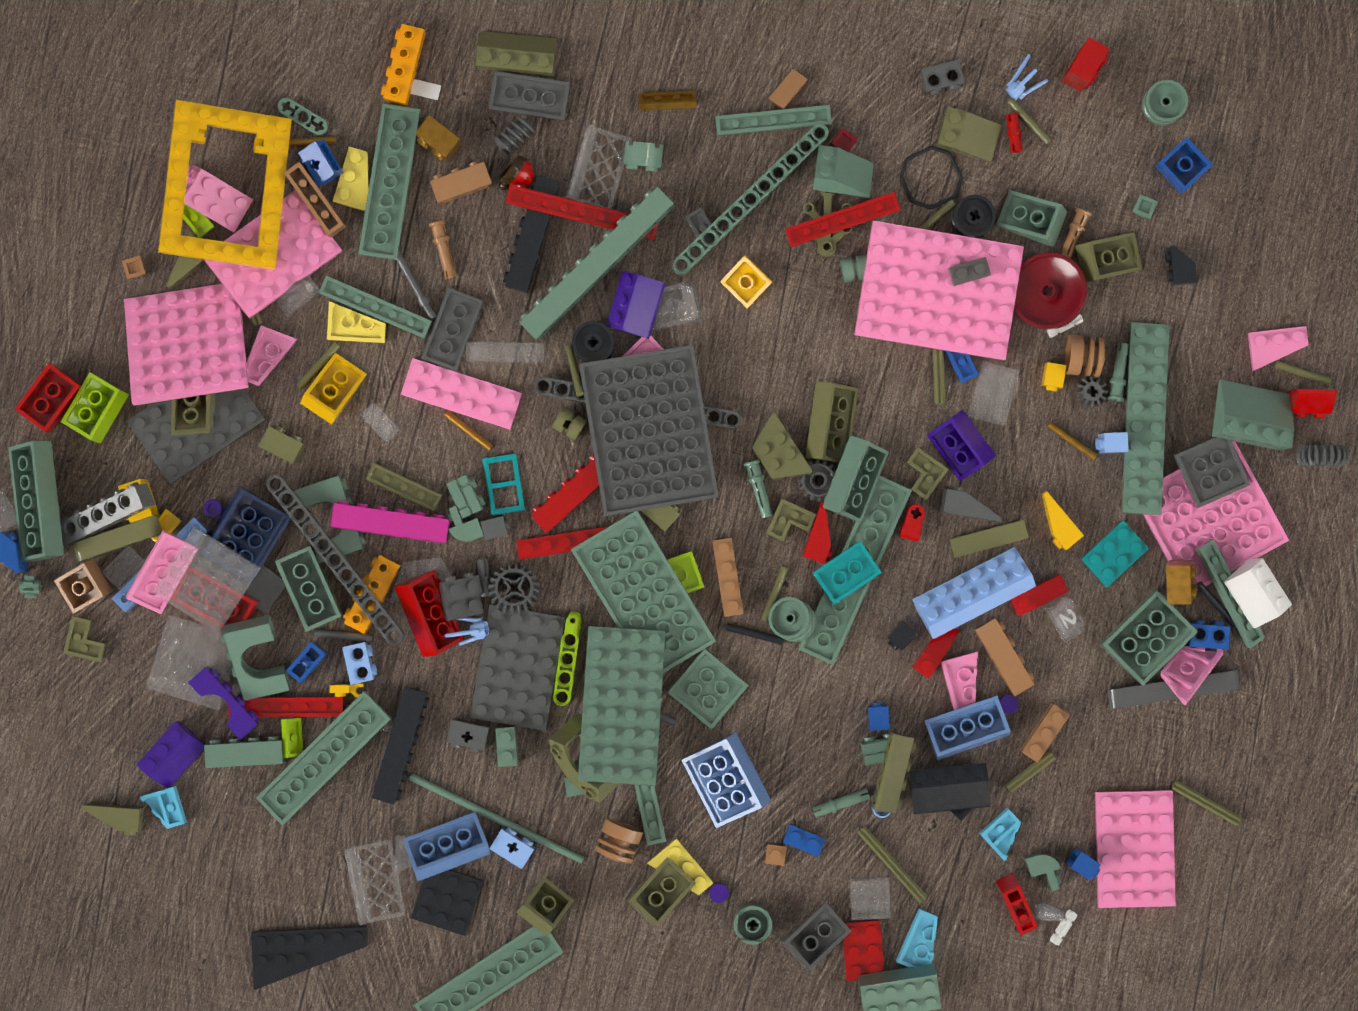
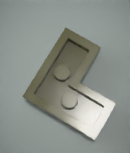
[906,447,949,500]
[766,499,817,541]
[63,616,107,662]

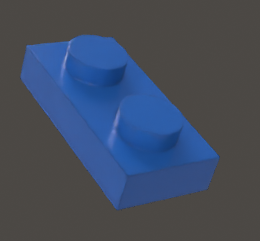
[945,351,979,383]
[782,824,825,857]

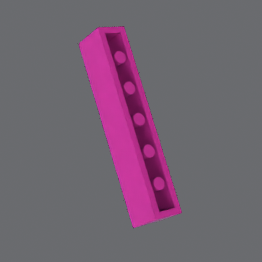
[330,500,449,544]

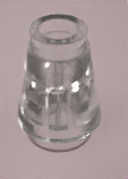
[1034,902,1065,921]

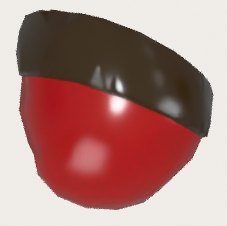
[499,155,534,191]

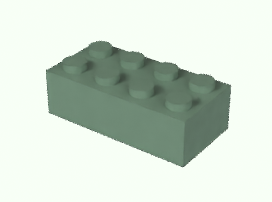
[822,435,889,523]
[275,546,344,632]
[858,964,941,1011]

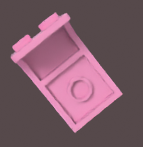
[184,165,253,232]

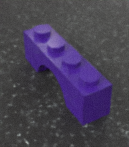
[188,666,260,740]

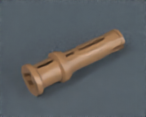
[1060,208,1092,258]
[429,220,457,280]

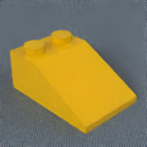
[300,353,367,425]

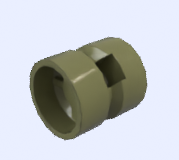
[552,407,588,441]

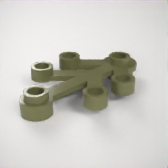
[803,191,852,257]

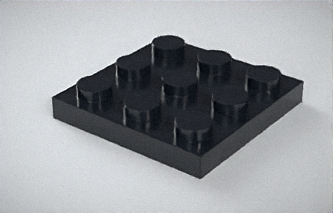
[411,869,484,936]

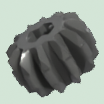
[1075,376,1108,409]

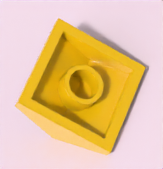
[720,255,772,308]

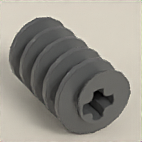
[493,116,536,157]

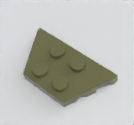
[752,412,814,480]

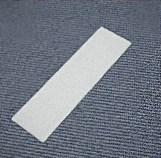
[411,79,441,100]

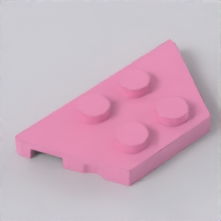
[1161,646,1223,705]

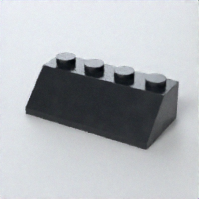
[909,763,990,815]

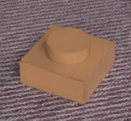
[122,255,147,280]
[765,844,786,866]

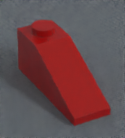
[802,502,833,564]
[1009,574,1068,616]
[911,628,960,679]
[995,873,1038,935]

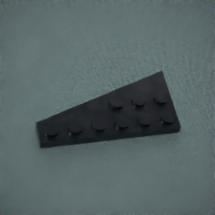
[251,926,368,990]

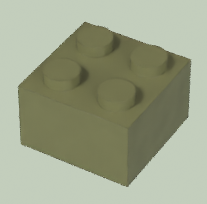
[516,877,574,936]

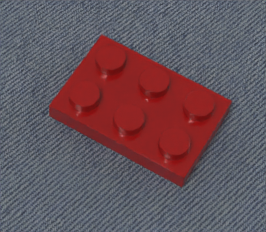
[843,919,884,981]

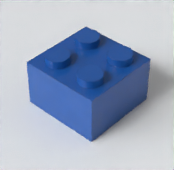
[1155,137,1213,194]

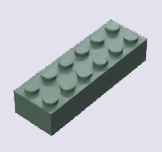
[8,441,64,562]

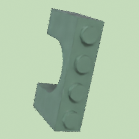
[295,476,366,563]
[221,615,290,701]

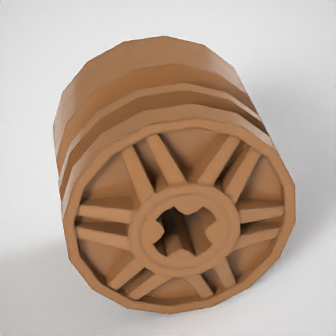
[1065,334,1105,377]
[594,818,643,864]

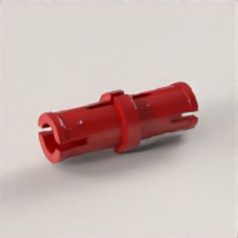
[1006,113,1023,153]

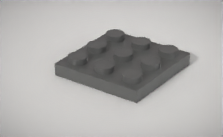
[1173,437,1250,508]

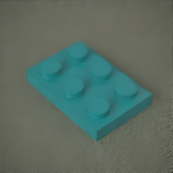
[1080,520,1149,587]
[813,541,882,605]

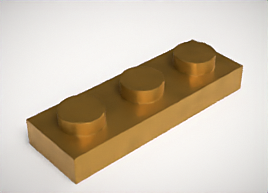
[639,90,697,111]

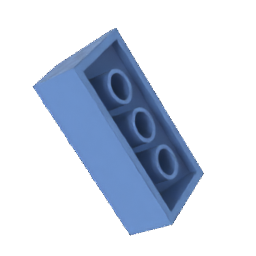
[924,696,1011,760]
[403,812,490,881]

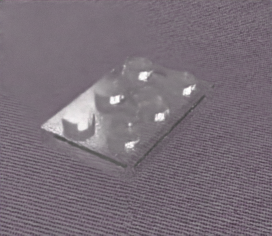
[968,361,1020,426]

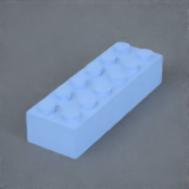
[912,547,1036,639]

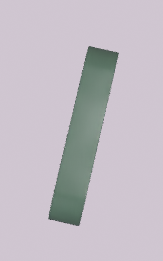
[278,98,329,136]

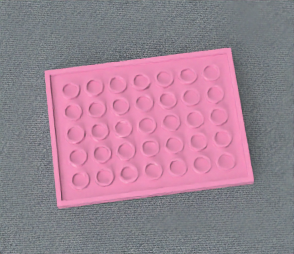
[854,221,1024,360]

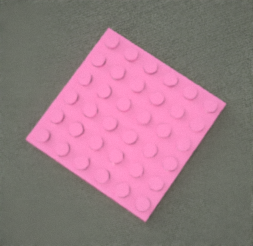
[124,284,249,406]
[1143,440,1289,591]

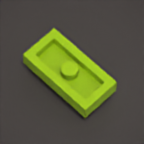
[183,204,215,238]
[281,718,303,758]

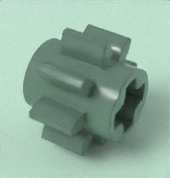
[19,575,42,598]

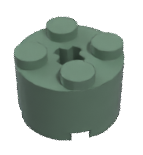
[623,141,663,172]
[733,903,772,945]

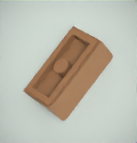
[768,69,808,110]

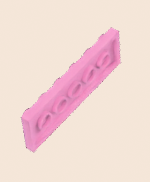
[401,358,522,430]

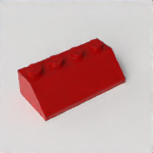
[394,570,463,657]

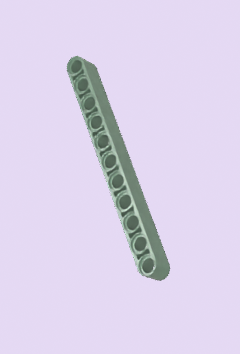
[673,124,829,276]

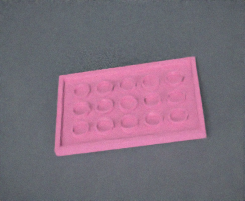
[204,190,342,319]
[1095,790,1176,908]

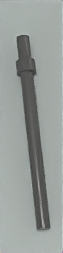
[397,250,437,320]

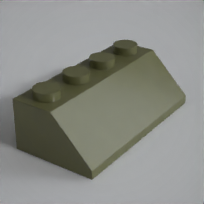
[476,31,557,77]
[805,382,858,463]
[872,731,916,813]

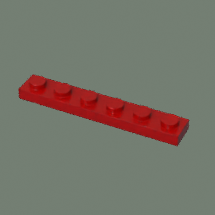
[785,192,900,248]
[516,526,609,560]
[228,697,344,717]

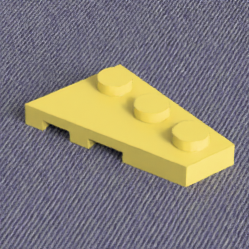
[333,147,369,211]
[327,301,386,343]
[647,838,713,895]

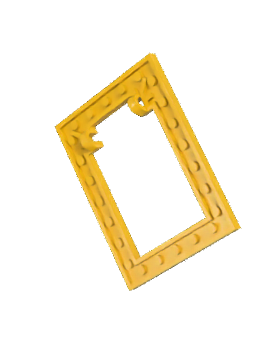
[158,100,292,270]

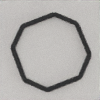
[899,146,963,209]

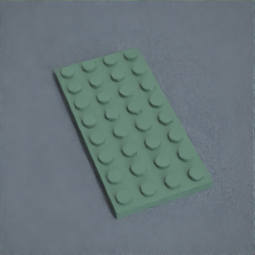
[571,511,716,673]
[578,626,665,786]

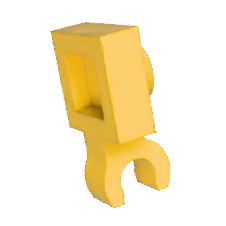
[151,509,182,542]
[330,683,364,698]

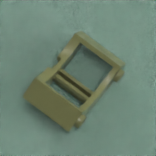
[549,713,620,803]

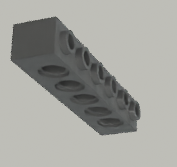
[60,482,155,547]

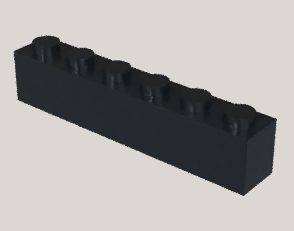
[503,176,560,294]
[371,686,430,805]

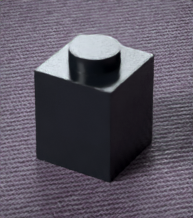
[886,620,917,651]

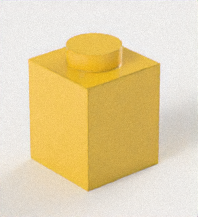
[1041,362,1067,392]

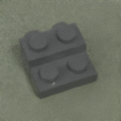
[438,572,484,621]

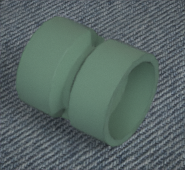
[840,254,867,283]

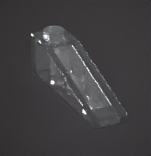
[466,342,545,363]

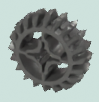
[1296,445,1349,466]
[488,564,540,616]

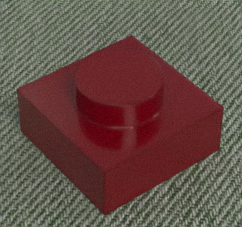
[831,128,858,152]

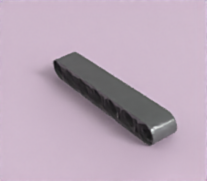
[1107,669,1241,709]

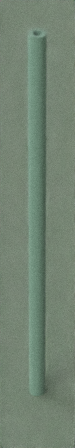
[409,773,584,864]

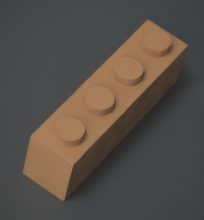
[284,162,346,238]
[712,538,743,617]
[974,618,1035,696]

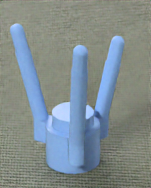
[1006,54,1048,101]
[445,617,489,646]

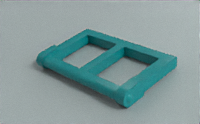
[482,454,525,516]

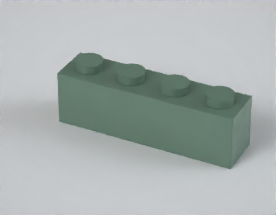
[204,736,285,768]

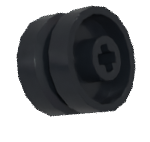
[951,195,996,239]
[572,321,615,363]

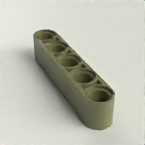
[72,515,162,562]

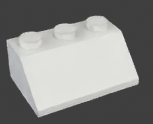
[1224,558,1292,628]

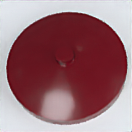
[1014,252,1088,330]

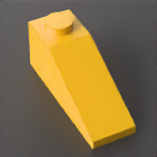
[1042,491,1084,550]

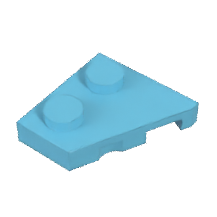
[140,786,187,829]
[979,808,1021,861]

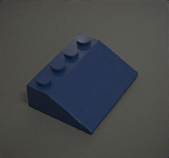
[200,485,291,583]

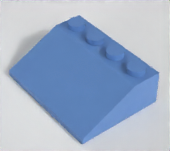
[681,732,771,828]

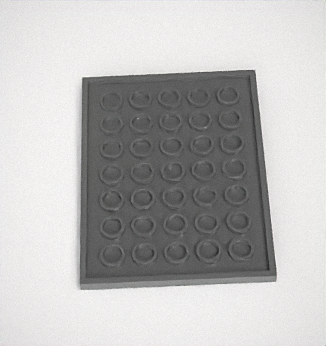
[579,345,719,516]

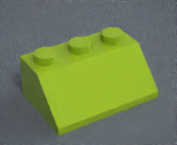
[61,372,129,444]

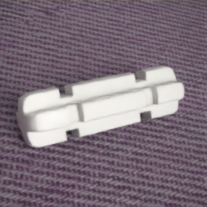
[1047,314,1083,338]
[1050,910,1077,945]

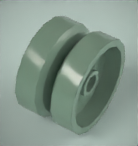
[1142,80,1188,126]
[768,597,816,642]

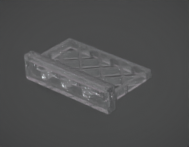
[566,124,632,209]
[344,839,406,925]

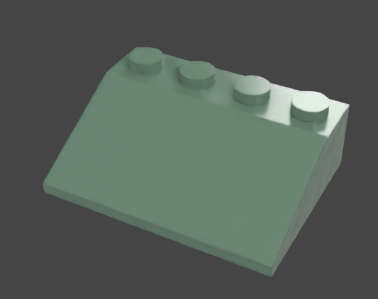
[1212,380,1294,451]
[1099,590,1198,686]

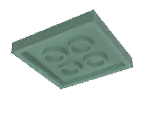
[667,649,749,730]

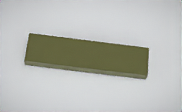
[365,462,443,512]
[949,520,1029,558]

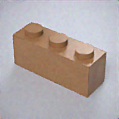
[430,161,493,205]
[1019,703,1070,763]

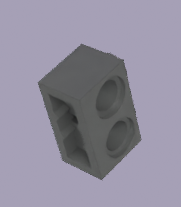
[920,59,965,96]

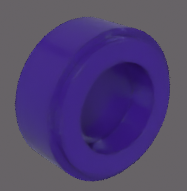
[203,499,224,518]
[999,694,1019,714]
[709,883,729,903]

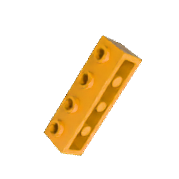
[381,24,426,106]
[343,555,402,634]

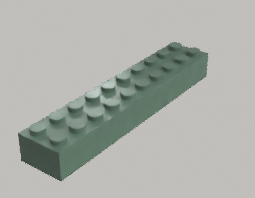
[520,187,674,341]

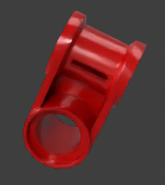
[899,504,925,542]

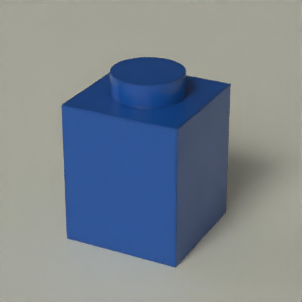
[867,702,890,731]

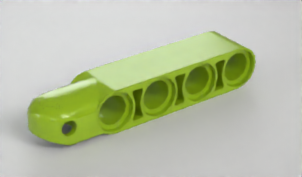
[553,611,582,706]

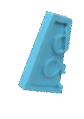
[896,908,938,967]

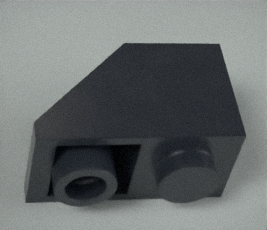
[1165,246,1197,286]

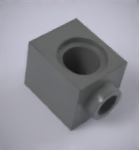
[481,516,511,540]

